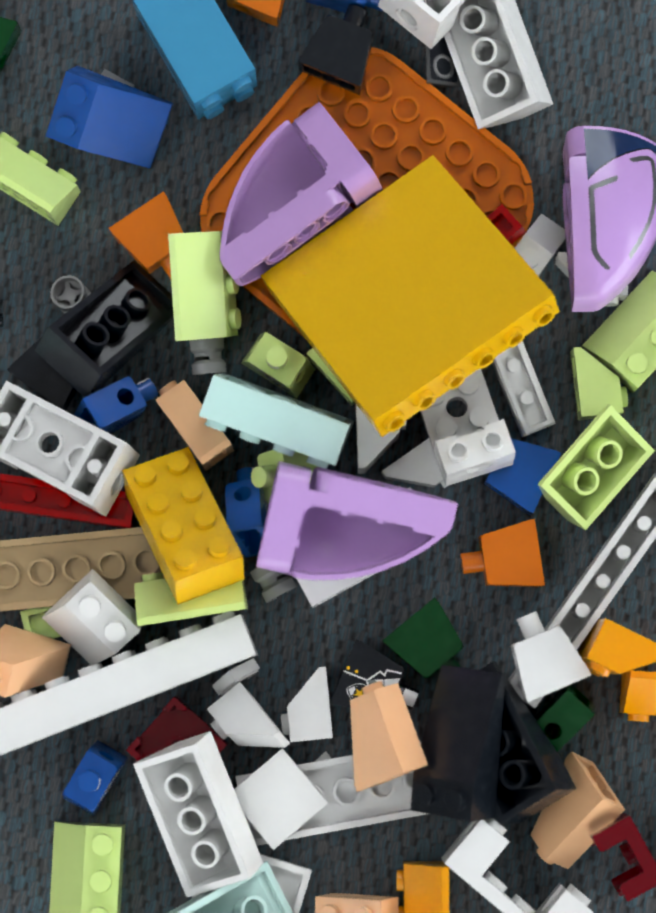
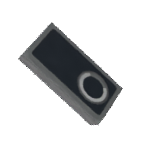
[424,37,460,88]

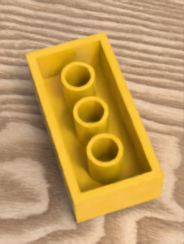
[122,447,245,605]

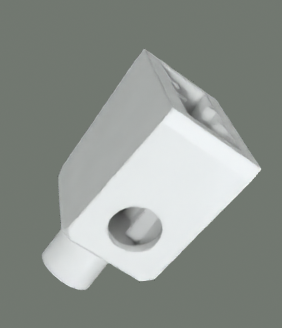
[511,611,591,702]

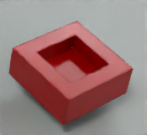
[487,204,526,245]

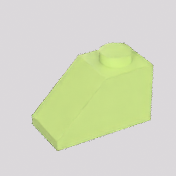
[570,347,628,420]

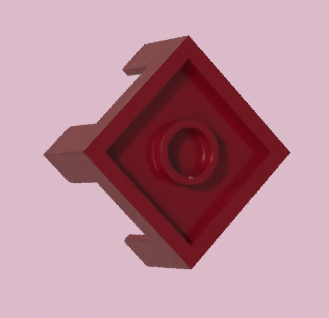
[126,696,229,761]
[590,813,656,902]

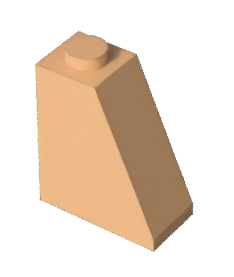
[155,380,234,471]
[0,624,71,697]
[350,681,428,792]
[531,751,625,869]

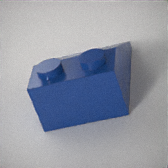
[46,65,173,168]

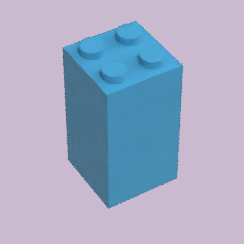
[132,0,257,120]

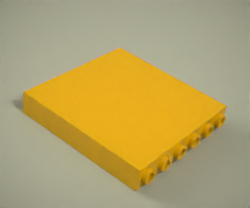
[260,155,560,437]

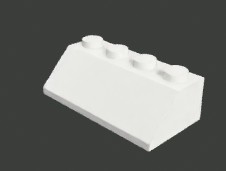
[444,0,553,130]
[133,731,263,898]

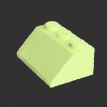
[0,132,81,226]
[168,231,241,341]
[582,271,656,393]
[538,404,655,530]
[134,572,248,626]
[49,821,125,913]

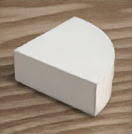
[212,658,260,696]

